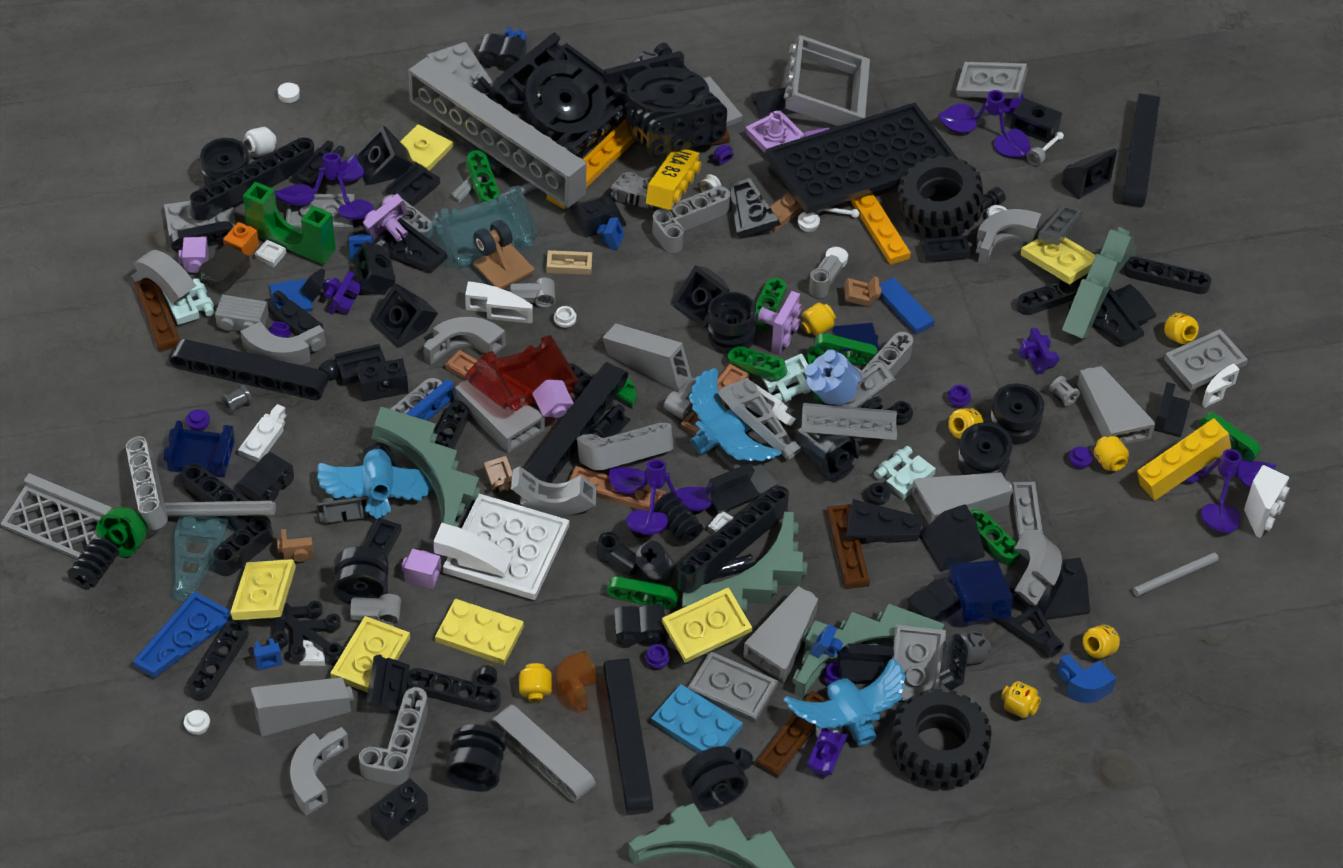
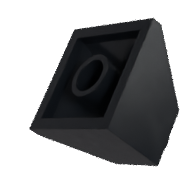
[355,125,414,185]
[1061,148,1117,199]
[569,193,626,238]
[672,265,730,328]
[370,283,439,347]
[920,504,985,572]
[1037,557,1090,620]

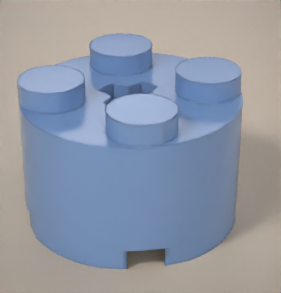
[805,349,861,406]

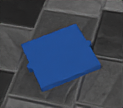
[270,279,313,312]

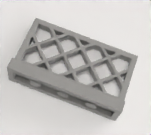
[801,403,897,440]
[1,473,112,559]

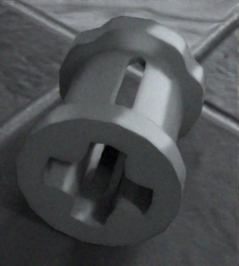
[221,385,253,414]

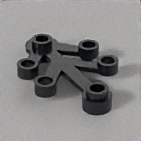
[269,601,344,665]

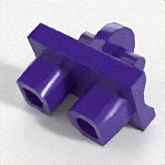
[322,271,361,315]
[1019,328,1059,374]
[807,728,847,777]

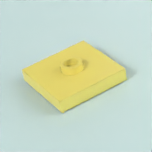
[400,125,453,171]

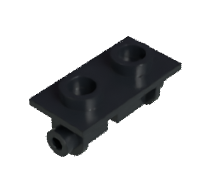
[589,404,631,438]

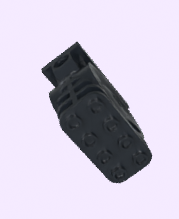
[487,32,625,157]
[603,51,727,157]

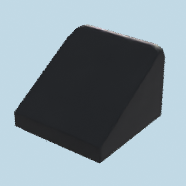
[301,268,325,302]

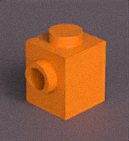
[223,222,259,262]

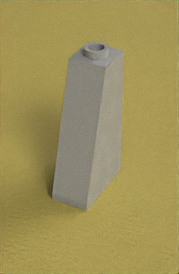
[603,323,692,392]
[1077,366,1155,445]
[455,376,545,453]
[911,473,1013,524]
[743,586,818,683]
[251,677,354,737]

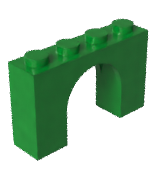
[243,182,336,265]

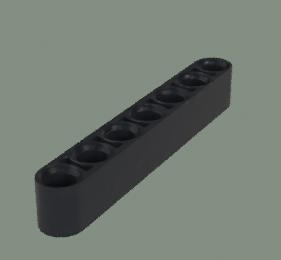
[1123,93,1160,206]
[190,137,314,221]
[169,339,329,400]
[525,362,629,483]
[677,486,789,593]
[604,658,653,814]

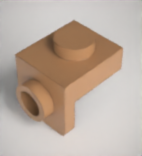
[844,276,881,307]
[483,456,512,492]
[277,529,314,562]

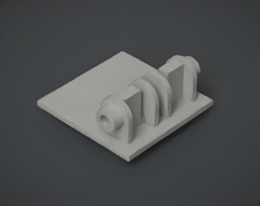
[611,172,654,209]

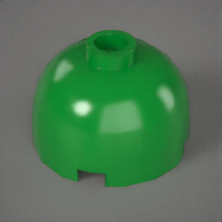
[96,507,147,557]

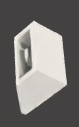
[1244,465,1290,538]

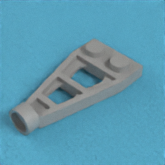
[718,378,801,461]

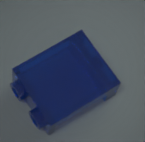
[163,420,235,478]
[948,560,1013,622]

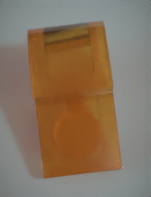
[557,650,596,713]

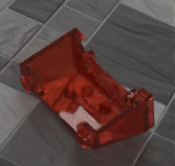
[465,335,579,412]

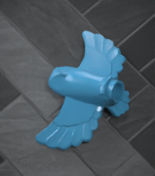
[689,368,782,461]
[317,449,433,519]
[784,659,906,746]

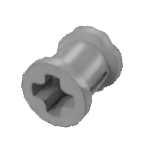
[1049,376,1080,406]

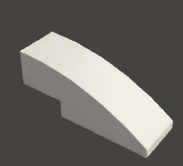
[465,281,533,323]
[434,523,512,577]

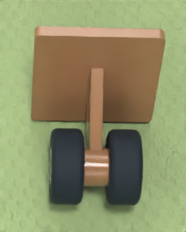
[473,220,534,289]

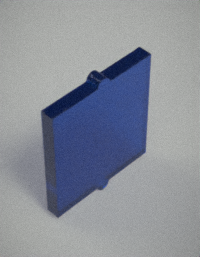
[833,322,880,352]

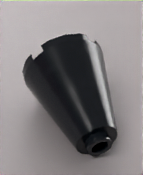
[795,427,860,481]

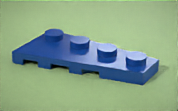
[133,591,232,678]

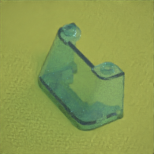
[432,185,539,267]

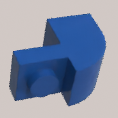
[1057,653,1116,703]

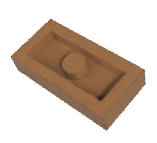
[770,193,803,232]

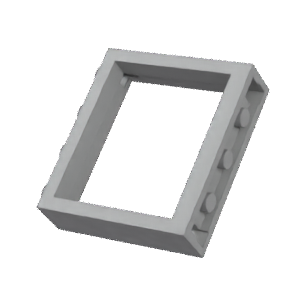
[784,35,870,126]

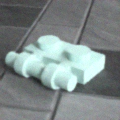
[162,278,214,325]
[761,353,811,403]
[874,446,936,500]

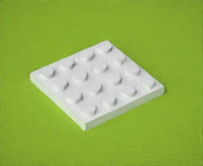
[443,494,569,600]

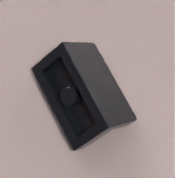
[751,87,795,118]
[1153,382,1190,437]
[704,463,759,513]
[837,643,894,682]

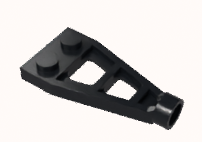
[973,572,1064,657]

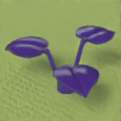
[938,90,1030,158]
[274,153,375,219]
[1184,449,1276,533]
[609,459,712,535]

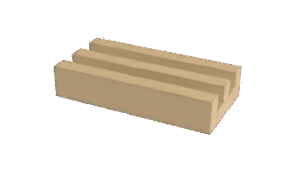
[546,250,592,275]

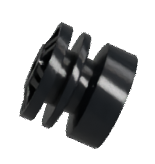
[708,292,756,353]
[445,724,506,792]

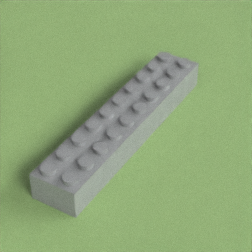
[408,57,587,208]

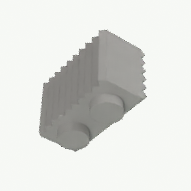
[215,295,269,331]

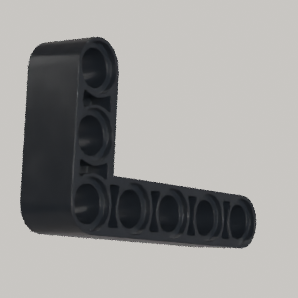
[182,463,273,576]

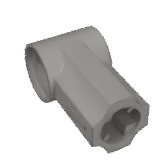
[809,255,843,298]
[511,277,555,308]
[664,377,697,420]
[350,594,402,626]

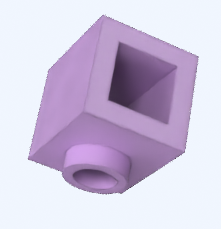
[179,237,209,273]
[532,380,574,418]
[401,549,441,589]

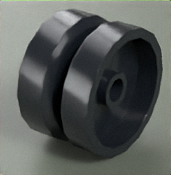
[200,138,250,185]
[989,383,1045,444]
[957,423,1013,476]
[333,546,389,605]
[682,746,748,810]

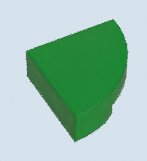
[615,379,637,409]

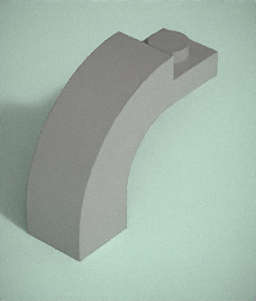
[976,209,1041,265]
[131,250,197,303]
[423,317,506,365]
[240,321,326,365]
[511,466,597,515]
[1014,529,1062,605]
[290,727,349,816]

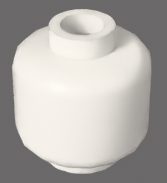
[242,127,276,157]

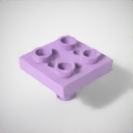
[745,110,804,153]
[363,194,408,242]
[758,291,802,355]

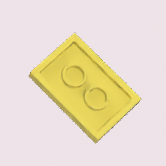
[1021,237,1096,284]
[230,559,296,620]
[662,587,752,663]
[435,599,524,665]
[330,616,410,693]

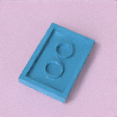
[651,684,743,753]

